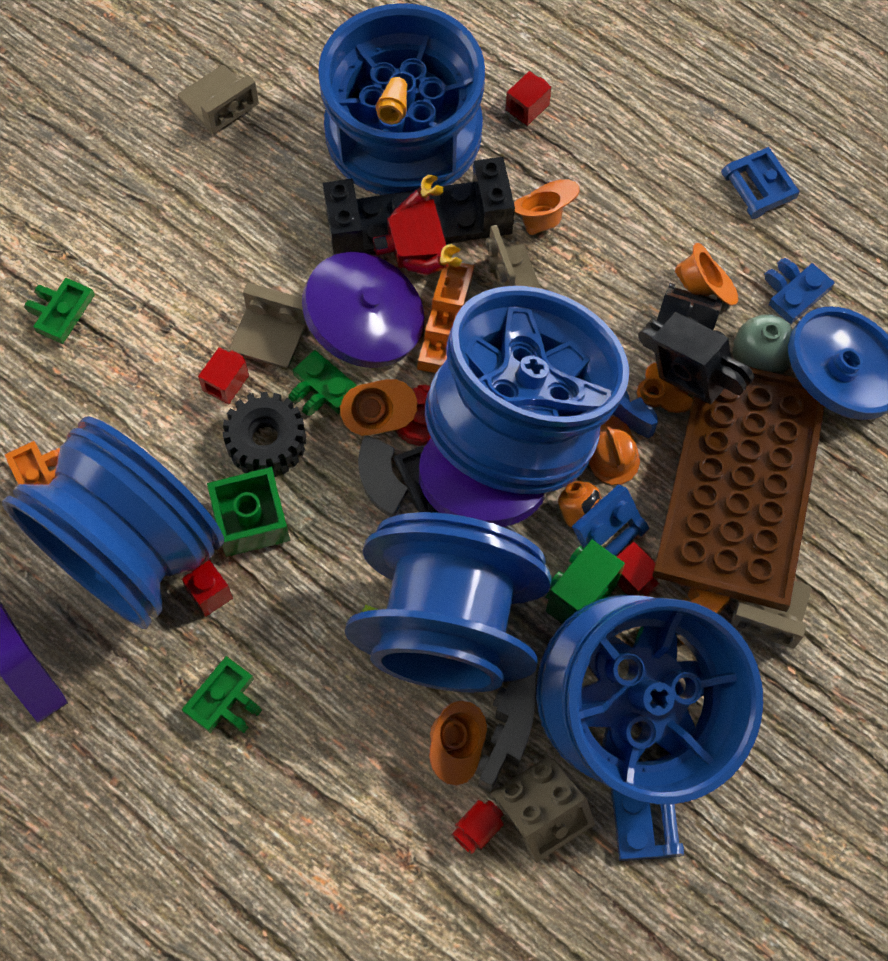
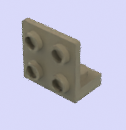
[178,65,259,135]
[485,225,541,289]
[229,282,307,370]
[730,581,811,649]
[492,756,595,863]

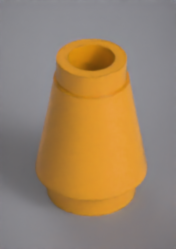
[376,77,407,124]

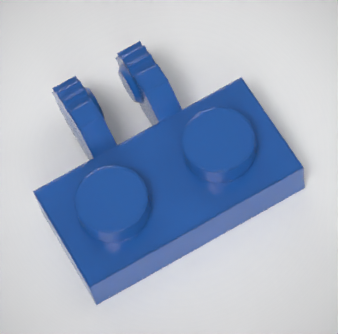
[764,258,835,324]

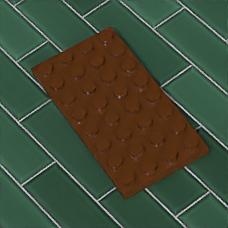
[652,367,825,612]

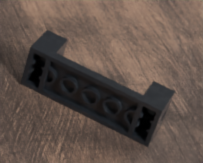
[322,157,515,255]

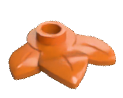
[637,362,693,413]

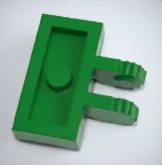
[24,278,95,344]
[288,350,357,416]
[182,656,262,733]

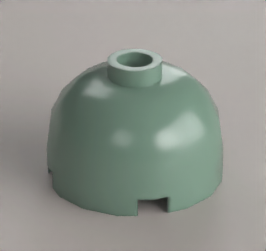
[733,314,793,375]

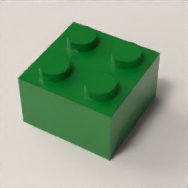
[207,467,291,557]
[545,539,625,624]

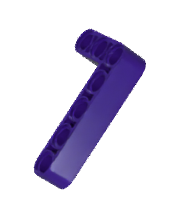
[0,601,68,723]

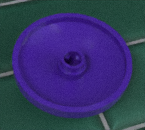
[302,252,424,368]
[419,438,547,527]

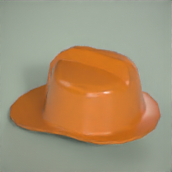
[514,179,580,235]
[675,243,738,305]
[340,379,417,436]
[589,416,640,485]
[429,700,487,786]

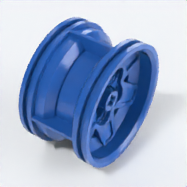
[318,3,485,195]

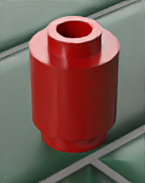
[451,800,504,855]

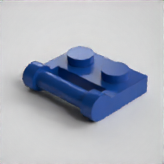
[721,147,800,219]
[572,484,649,556]
[611,789,685,861]

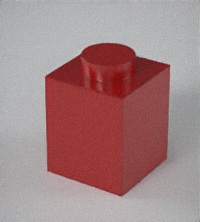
[505,71,552,126]
[198,347,249,405]
[617,542,660,597]
[181,560,233,617]

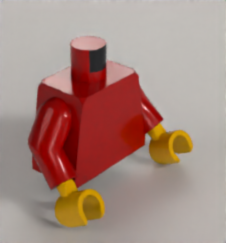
[373,175,462,276]

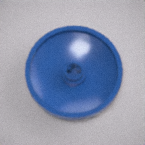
[788,306,888,420]

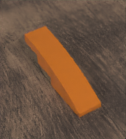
[417,263,475,373]

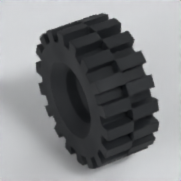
[222,392,306,477]

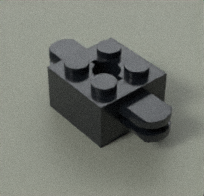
[638,312,754,405]

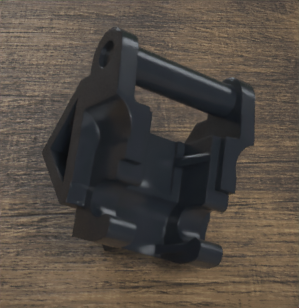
[657,283,723,330]

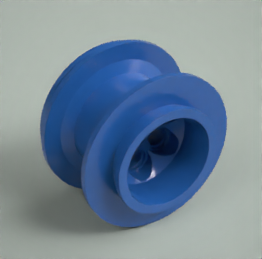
[345,512,552,693]

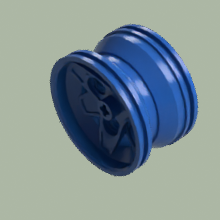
[424,286,629,494]
[2,416,224,629]
[536,595,763,805]

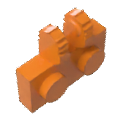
[4,441,60,485]

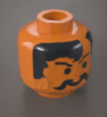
[558,481,602,528]

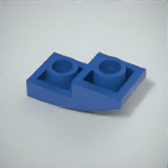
[613,391,658,438]

